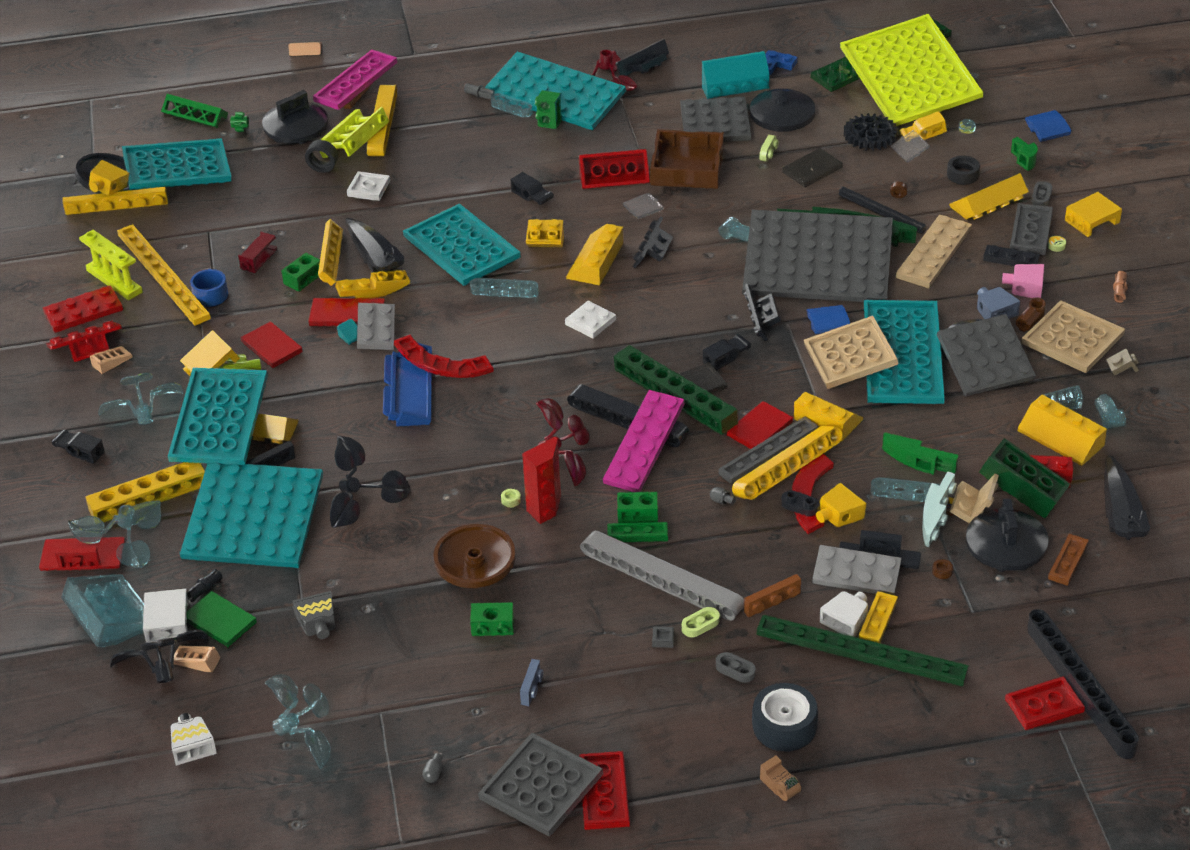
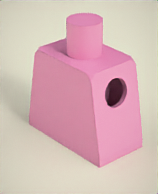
[1002,264,1044,298]

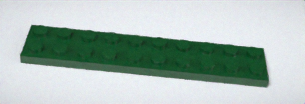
[810,19,952,92]

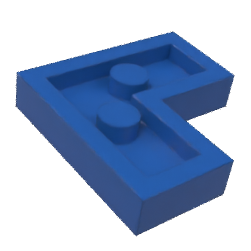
[766,50,798,75]

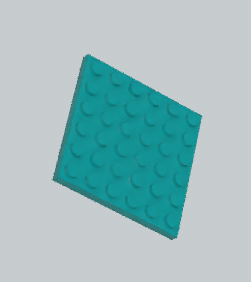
[180,463,323,568]

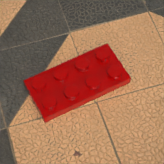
[42,285,123,333]

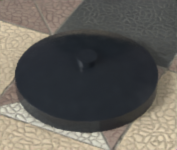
[750,89,815,132]
[75,153,135,194]

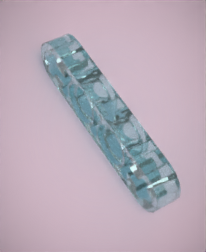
[470,278,539,298]
[871,477,940,502]

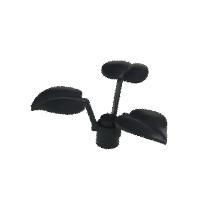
[330,436,410,528]
[110,629,208,684]

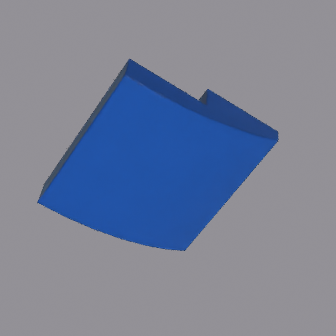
[1025,110,1071,142]
[807,305,850,334]

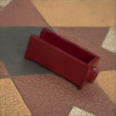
[238,231,278,273]

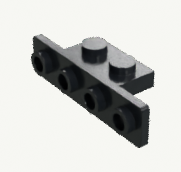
[615,39,669,76]
[632,216,673,268]
[744,284,781,341]
[839,530,921,569]

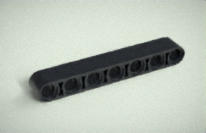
[567,384,690,447]

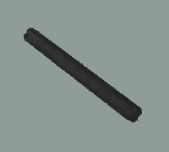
[839,186,926,234]

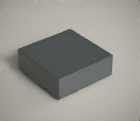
[652,626,674,648]

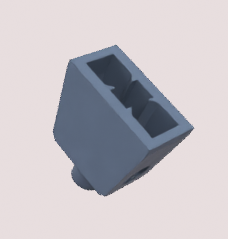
[977,287,1020,319]

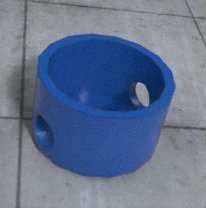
[190,269,229,307]

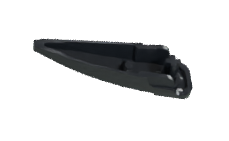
[345,217,405,273]
[1104,456,1150,540]

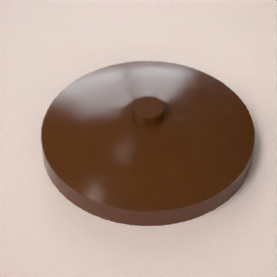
[434,524,515,588]

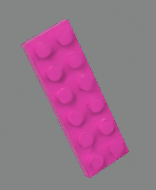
[313,49,397,110]
[603,390,685,492]

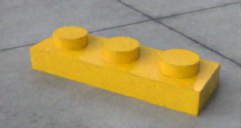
[859,591,898,643]

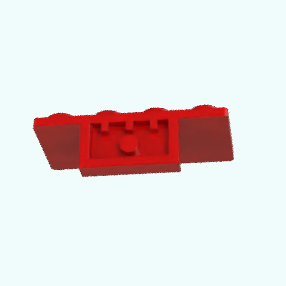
[46,320,122,362]
[39,537,125,571]

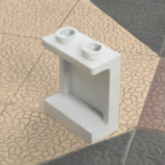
[143,589,189,642]

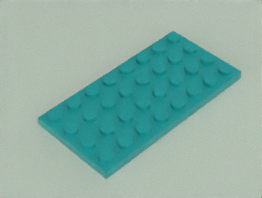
[485,51,626,130]
[864,300,944,404]

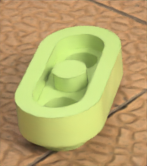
[760,134,779,162]
[682,607,720,637]

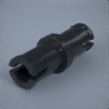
[187,569,223,602]

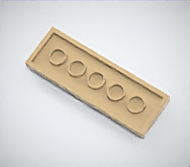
[896,214,972,288]

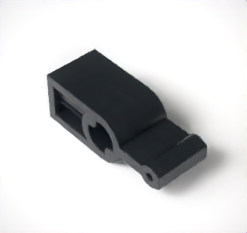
[510,172,554,205]
[703,334,751,372]
[51,429,105,464]

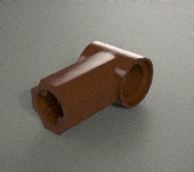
[1015,298,1046,332]

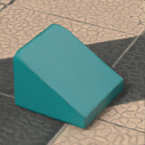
[337,319,358,344]

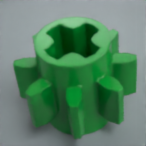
[230,112,249,132]

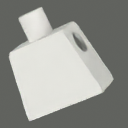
[820,592,868,637]

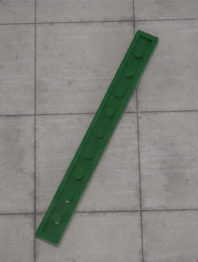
[756,615,969,686]

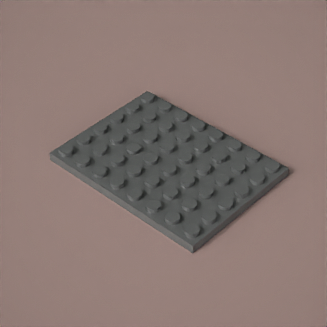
[742,209,893,302]

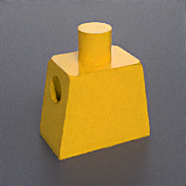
[89,160,130,195]
[816,483,867,527]

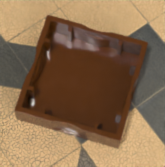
[650,129,724,189]

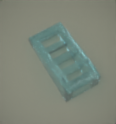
[1040,385,1083,409]

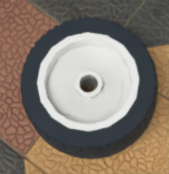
[752,683,818,752]

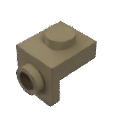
[1106,348,1139,375]

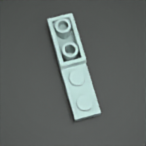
[922,472,957,547]

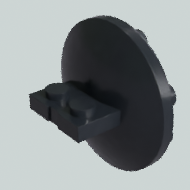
[262,90,328,144]
[966,499,1048,572]

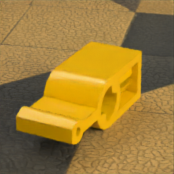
[899,111,947,143]

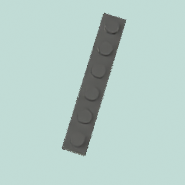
[719,417,818,485]

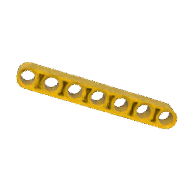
[367,85,397,156]
[732,425,843,500]

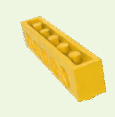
[85,462,205,525]

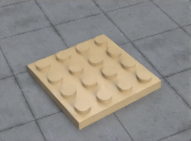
[1021,300,1125,373]
[804,316,898,389]

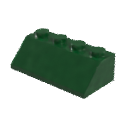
[979,438,1070,518]

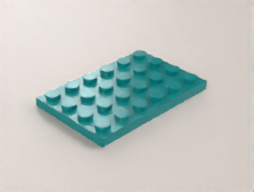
[122,138,231,190]
[403,203,521,286]
[168,367,268,465]

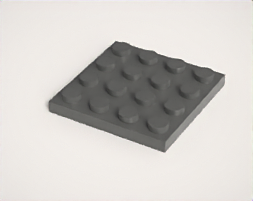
[680,97,751,142]
[937,314,1036,397]
[478,733,603,837]

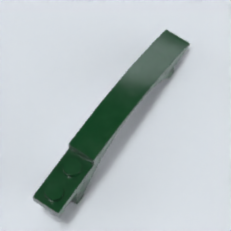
[777,206,917,247]

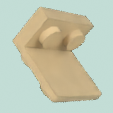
[950,474,999,523]

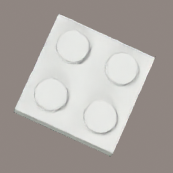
[347,171,390,201]
[565,301,616,339]

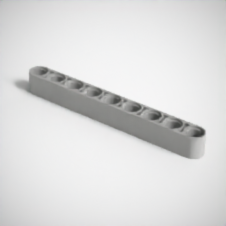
[580,530,744,620]

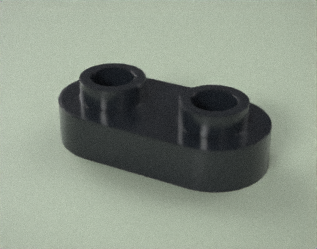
[781,490,820,516]

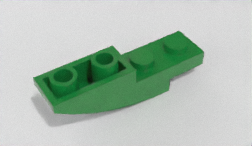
[882,432,958,475]

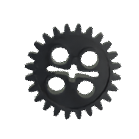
[843,113,898,151]

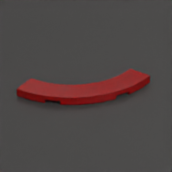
[394,334,494,378]
[792,454,834,534]

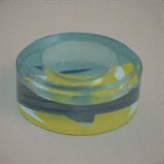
[959,119,976,134]

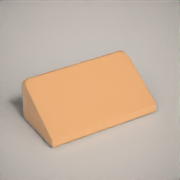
[289,42,322,56]

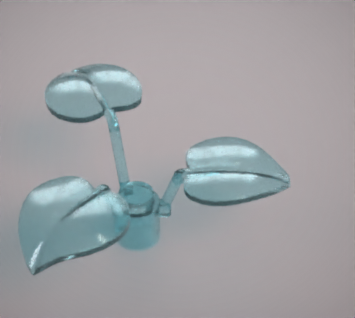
[98,373,183,425]
[68,501,161,568]
[265,674,331,769]

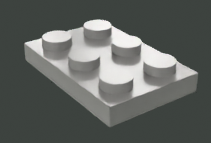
[357,303,395,350]

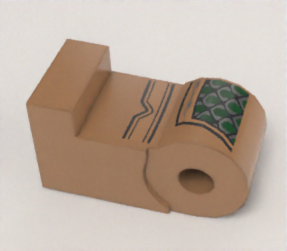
[760,756,801,801]

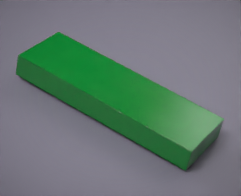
[607,522,668,542]

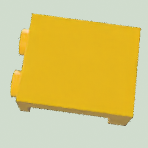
[1065,192,1122,237]
[180,330,240,376]

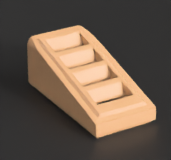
[90,346,133,374]
[174,645,220,672]

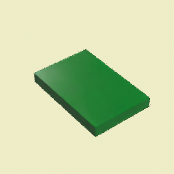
[186,591,257,647]

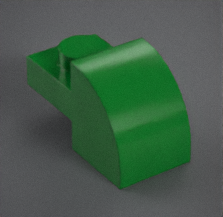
[1011,137,1038,171]

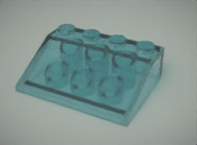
[61,574,144,647]

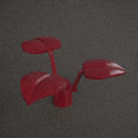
[592,50,637,92]
[536,398,589,487]

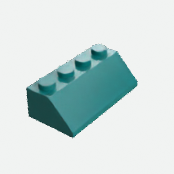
[702,51,770,99]

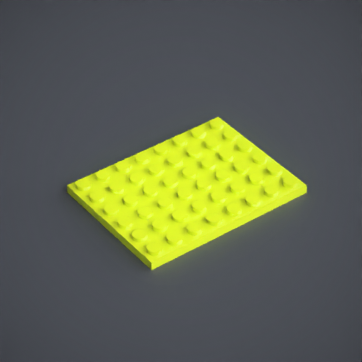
[840,14,983,126]

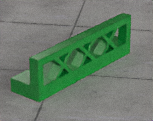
[161,94,228,128]

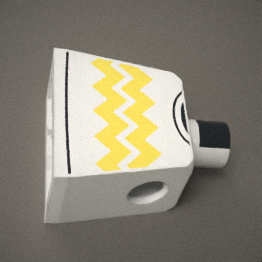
[171,713,217,765]

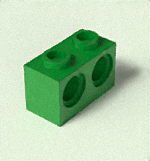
[535,90,562,129]
[281,253,320,292]
[617,492,658,523]

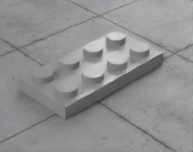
[812,545,901,595]

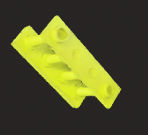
[319,107,389,158]
[79,230,143,301]

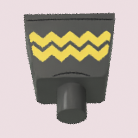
[292,591,336,639]

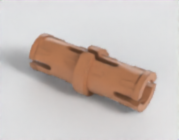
[1113,271,1128,303]

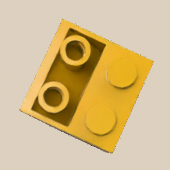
[526,219,564,247]

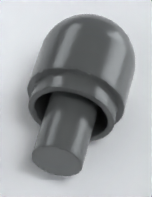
[710,487,736,505]
[422,753,443,783]

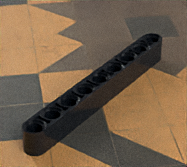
[1027,609,1139,759]

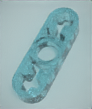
[491,93,533,117]

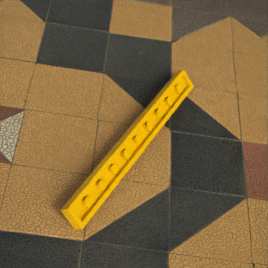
[117,224,211,326]

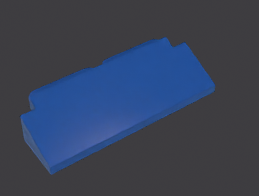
[383,343,432,426]

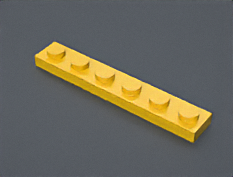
[63,187,168,215]
[318,219,343,286]

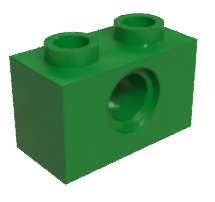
[470,602,514,636]

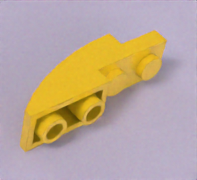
[335,270,410,298]

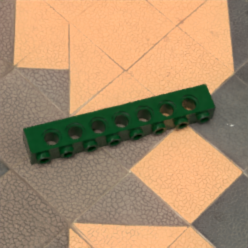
[613,345,738,435]

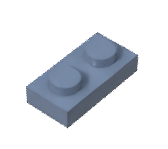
[520,659,543,706]

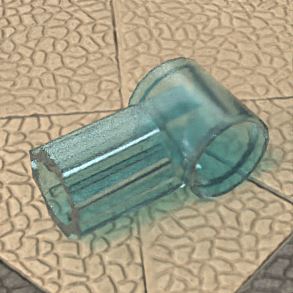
[718,216,750,242]
[1095,394,1126,429]

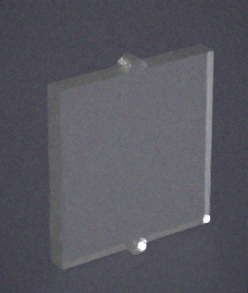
[891,130,930,163]
[623,193,663,220]

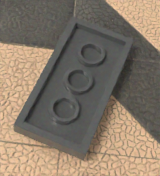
[1010,203,1053,255]

